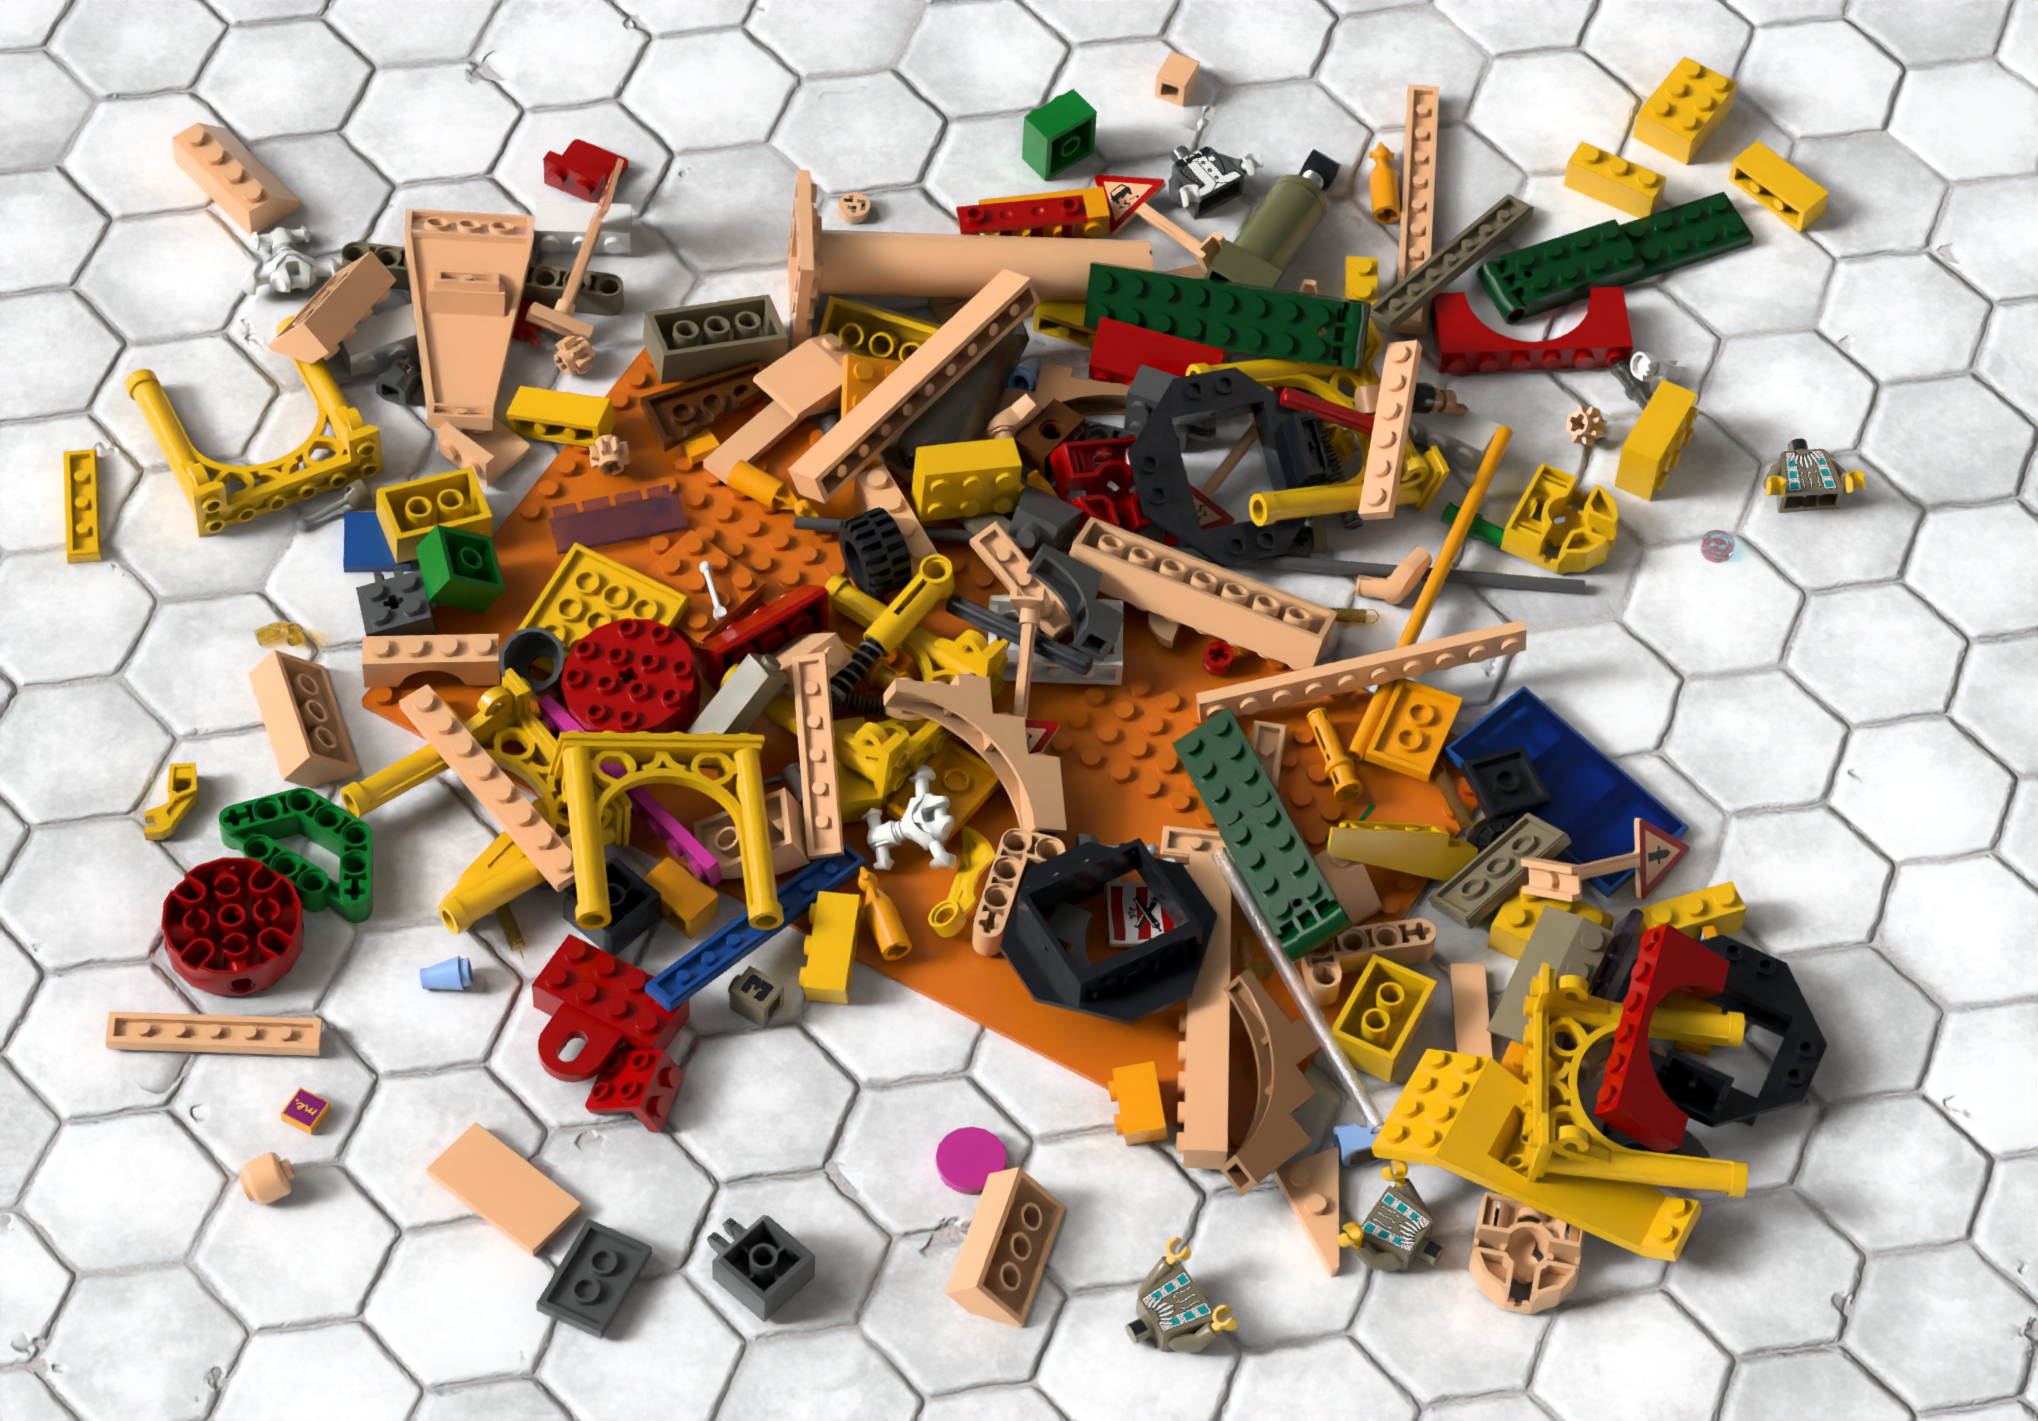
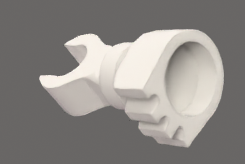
[1630,352,1685,382]

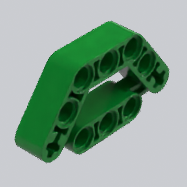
[219,787,374,923]

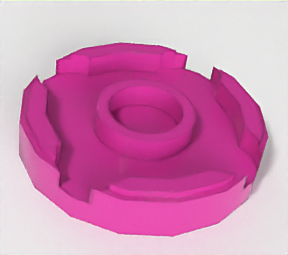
[935,1127,1007,1194]

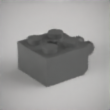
[1124,364,1218,453]
[356,565,438,636]
[706,1215,815,1322]

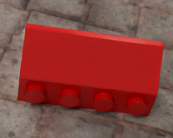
[1088,316,1225,386]
[695,584,828,693]

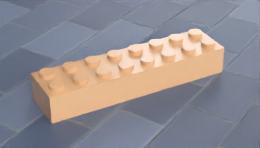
[1069,517,1338,671]

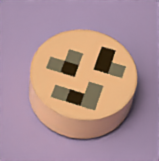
[839,192,870,224]

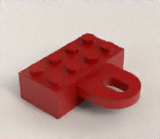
[532,934,690,1083]

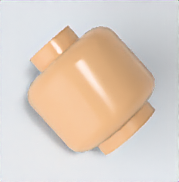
[239,1152,296,1205]

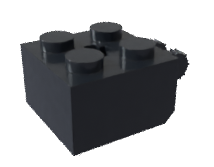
[562,857,662,956]

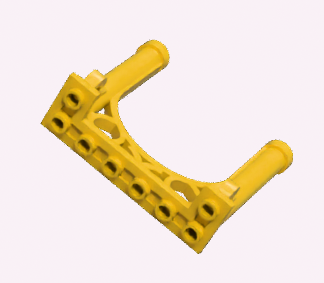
[125,315,383,537]
[1186,318,1450,526]
[720,573,1009,800]
[340,668,632,935]
[549,730,784,930]
[1522,963,1748,1198]

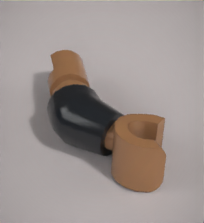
[1354,382,1469,416]

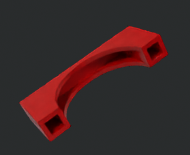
[1430,287,1633,374]
[1594,923,1730,1153]

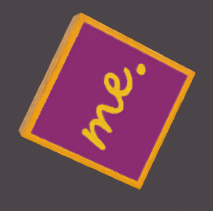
[281,1087,331,1135]

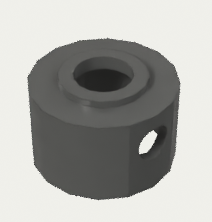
[499,627,571,701]

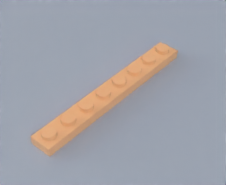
[399,684,576,892]

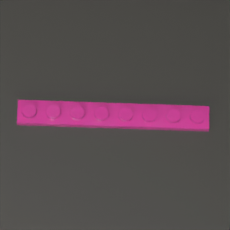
[537,694,723,887]

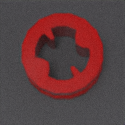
[1203,642,1234,676]

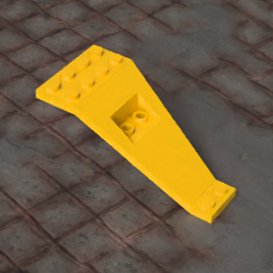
[1371,1049,1702,1262]

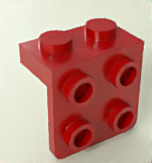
[543,139,628,203]
[585,1049,685,1132]

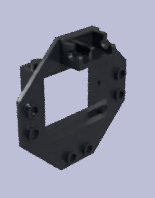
[1127,367,1332,567]
[1000,838,1217,1025]
[1614,934,1827,1128]

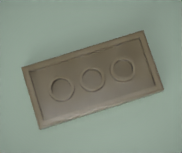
[1428,813,1572,929]

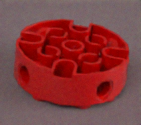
[561,618,702,733]
[161,857,304,997]

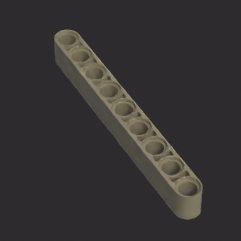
[341,241,624,316]

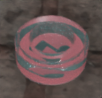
[1700,530,1735,563]

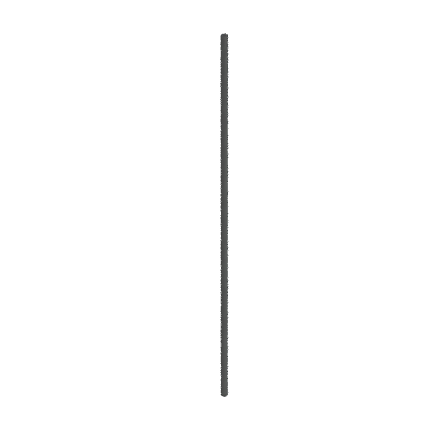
[794,516,1585,594]

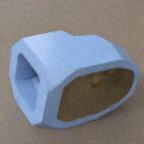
[1332,1122,1384,1168]

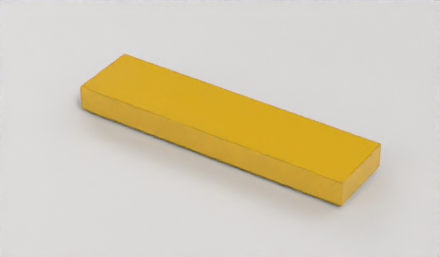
[63,449,101,564]

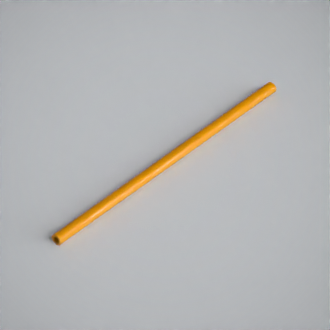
[1347,426,1513,761]

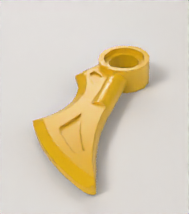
[928,826,996,938]

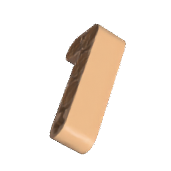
[972,828,1065,956]
[1301,918,1436,1006]

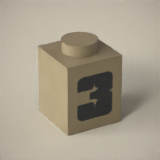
[728,965,784,1028]

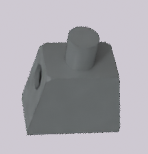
[1008,484,1083,550]

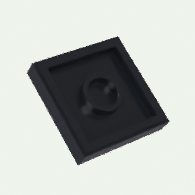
[1460,745,1552,823]

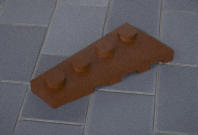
[640,360,767,452]

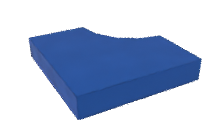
[343,512,411,572]

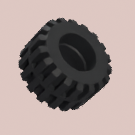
[839,507,912,598]

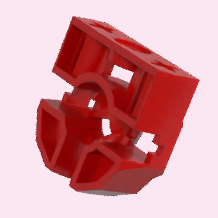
[1049,436,1152,534]

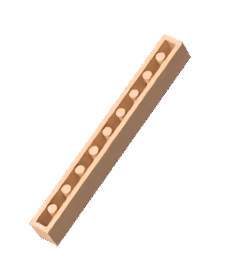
[788,269,1041,504]
[1176,851,1232,1169]

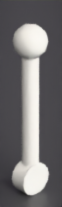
[699,561,727,621]

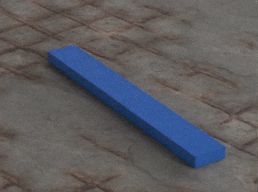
[645,841,867,1013]

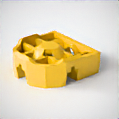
[1500,463,1618,575]

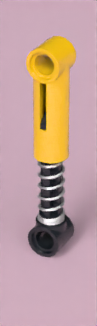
[830,554,955,721]

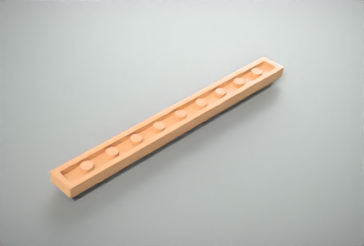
[1394,84,1439,335]
[1196,620,1526,724]

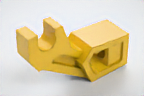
[144,763,199,840]

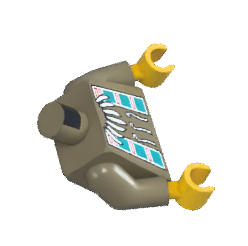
[1763,439,1866,513]
[1337,1160,1444,1272]
[1125,1237,1238,1352]

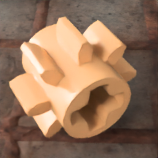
[554,335,594,376]
[1565,405,1607,446]
[589,434,630,476]

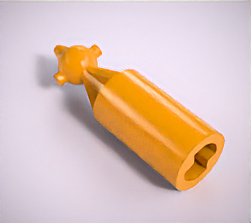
[1369,142,1401,224]
[727,460,819,518]
[858,867,912,960]

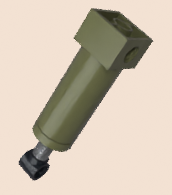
[1204,149,1341,288]

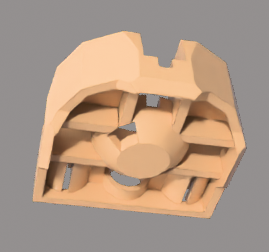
[1469,1191,1585,1314]

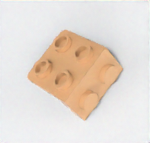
[438,418,530,488]

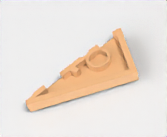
[1274,1146,1339,1277]

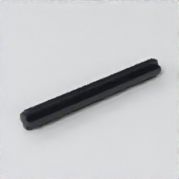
[946,594,1093,675]

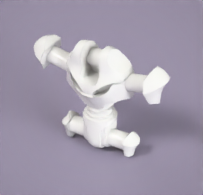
[242,225,344,295]
[862,765,957,870]

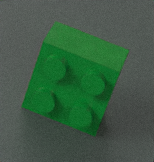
[1022,89,1097,181]
[416,525,506,614]

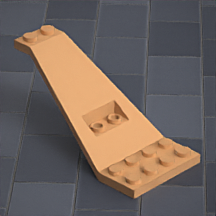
[404,209,534,433]

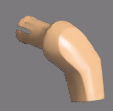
[987,393,1043,440]
[1356,546,1432,605]

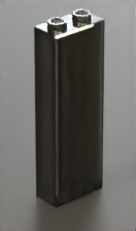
[896,321,1030,469]

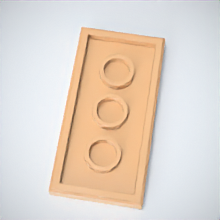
[427,1122,582,1257]

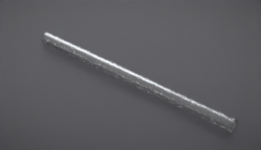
[1212,847,1385,1134]

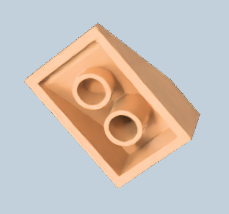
[753,333,857,419]
[693,788,810,881]

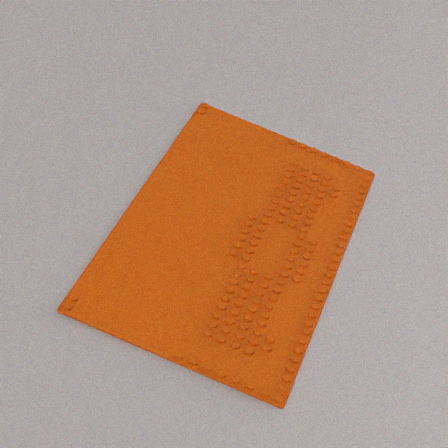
[362,347,1493,1154]

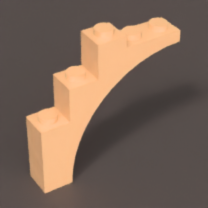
[883,672,1067,839]

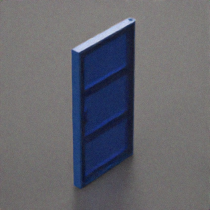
[1443,686,1689,898]

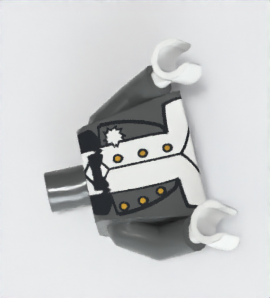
[1168,145,1264,219]

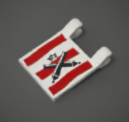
[1106,858,1176,947]

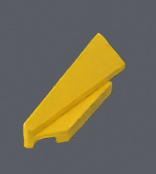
[1327,820,1478,882]

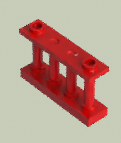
[956,195,1088,238]

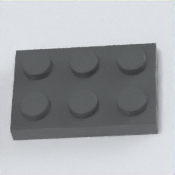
[536,1219,652,1339]

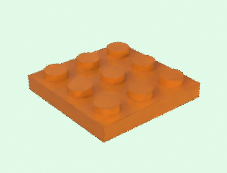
[642,529,766,647]

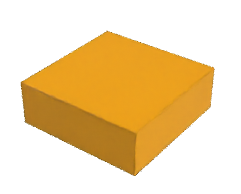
[679,428,721,465]

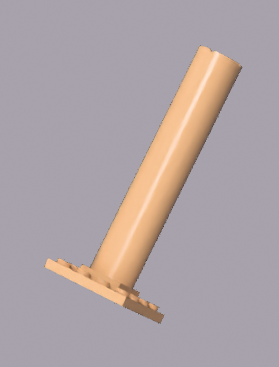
[787,170,1153,351]

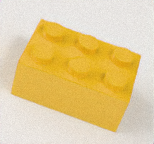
[1633,56,1738,165]
[1614,379,1699,501]
[911,437,1022,522]
[376,467,493,564]
[1487,880,1615,961]
[1326,954,1437,1083]

